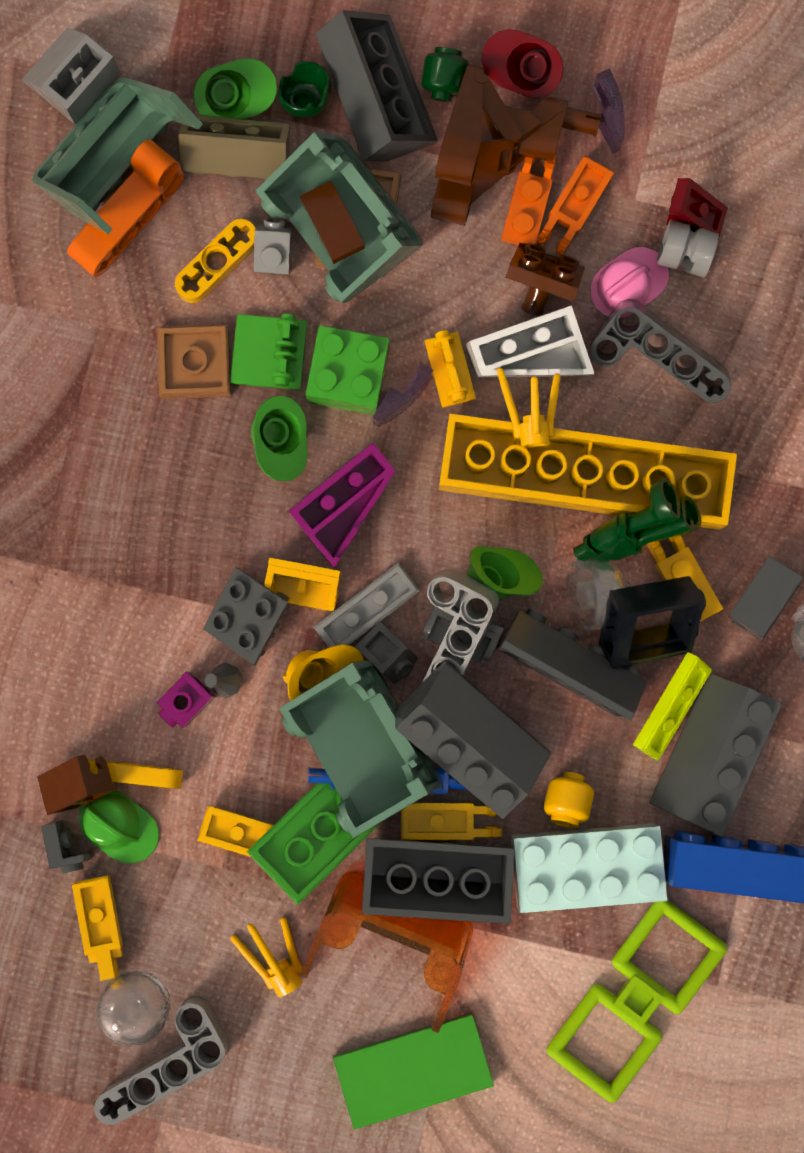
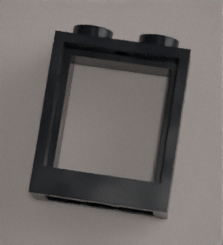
[598,576,706,668]

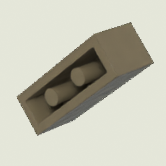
[179,116,290,180]

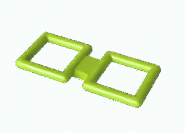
[546,899,728,1103]

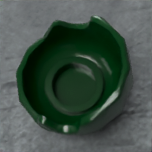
[278,61,331,119]

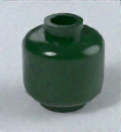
[421,47,469,102]

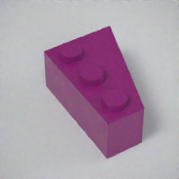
[287,443,396,568]

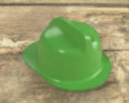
[193,58,277,120]
[250,396,308,482]
[466,546,543,601]
[78,790,159,863]

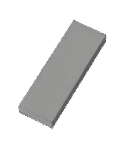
[313,563,420,647]

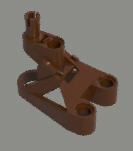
[431,64,602,226]

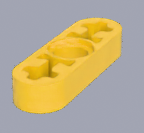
[175,219,255,303]
[88,759,183,789]

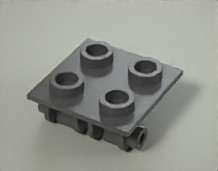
[203,567,290,666]

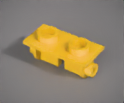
[424,330,476,408]

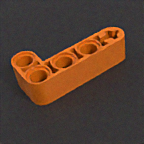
[67,139,184,277]

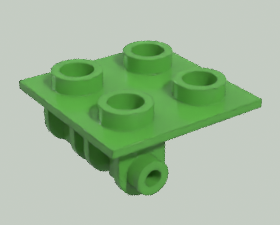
[230,314,307,390]

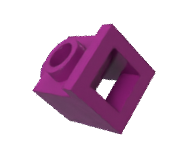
[156,671,216,728]

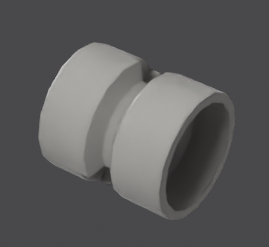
[656,219,719,278]

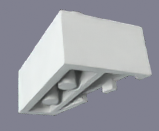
[466,305,594,378]

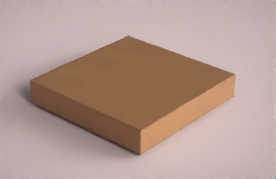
[157,324,231,399]

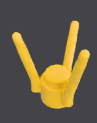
[497,368,561,447]
[230,917,304,997]

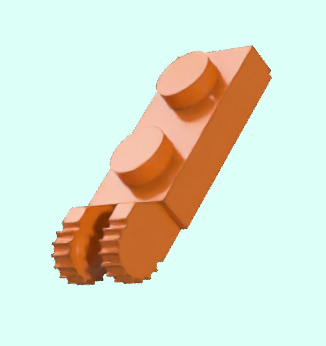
[501,153,557,245]
[537,155,615,255]

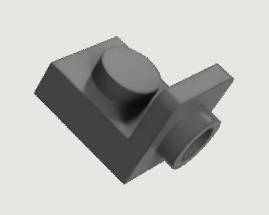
[355,621,418,684]
[41,820,92,873]

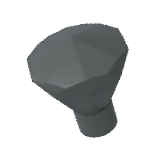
[204,663,242,698]

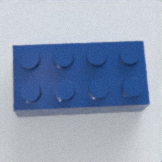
[663,830,804,903]

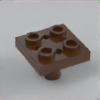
[505,243,585,316]

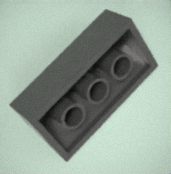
[316,10,438,161]
[497,608,647,720]
[395,661,551,819]
[649,674,783,837]
[362,837,515,924]

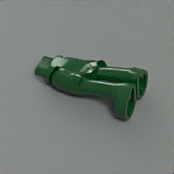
[573,478,701,566]

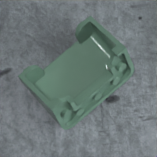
[255,132,423,303]
[279,660,442,838]

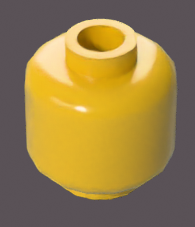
[544,772,594,828]

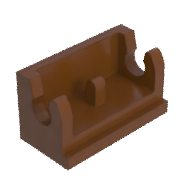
[37,755,117,815]

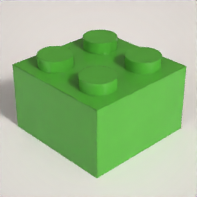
[306,325,390,416]

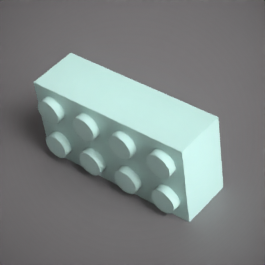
[511,823,667,913]

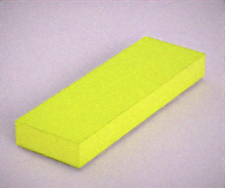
[633,652,712,761]

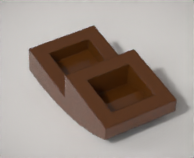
[299,181,365,264]

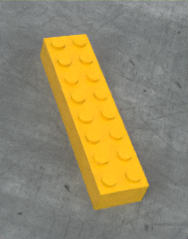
[438,413,737,530]

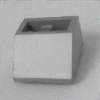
[22,28,121,125]

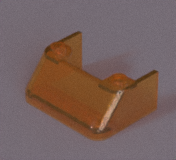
[300,870,473,1033]

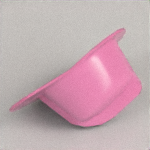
[590,247,669,318]

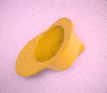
[282,644,364,700]

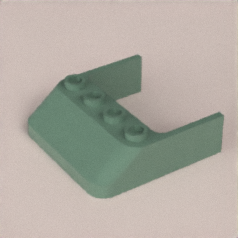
[32,77,203,234]

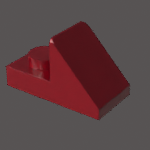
[666,178,728,240]

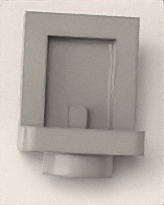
[254,218,293,275]

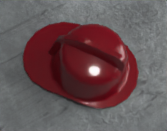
[481,29,564,99]

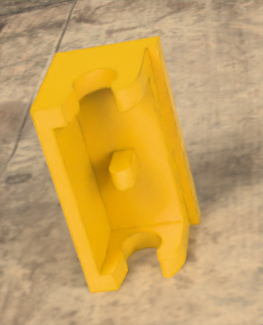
[264,557,342,612]

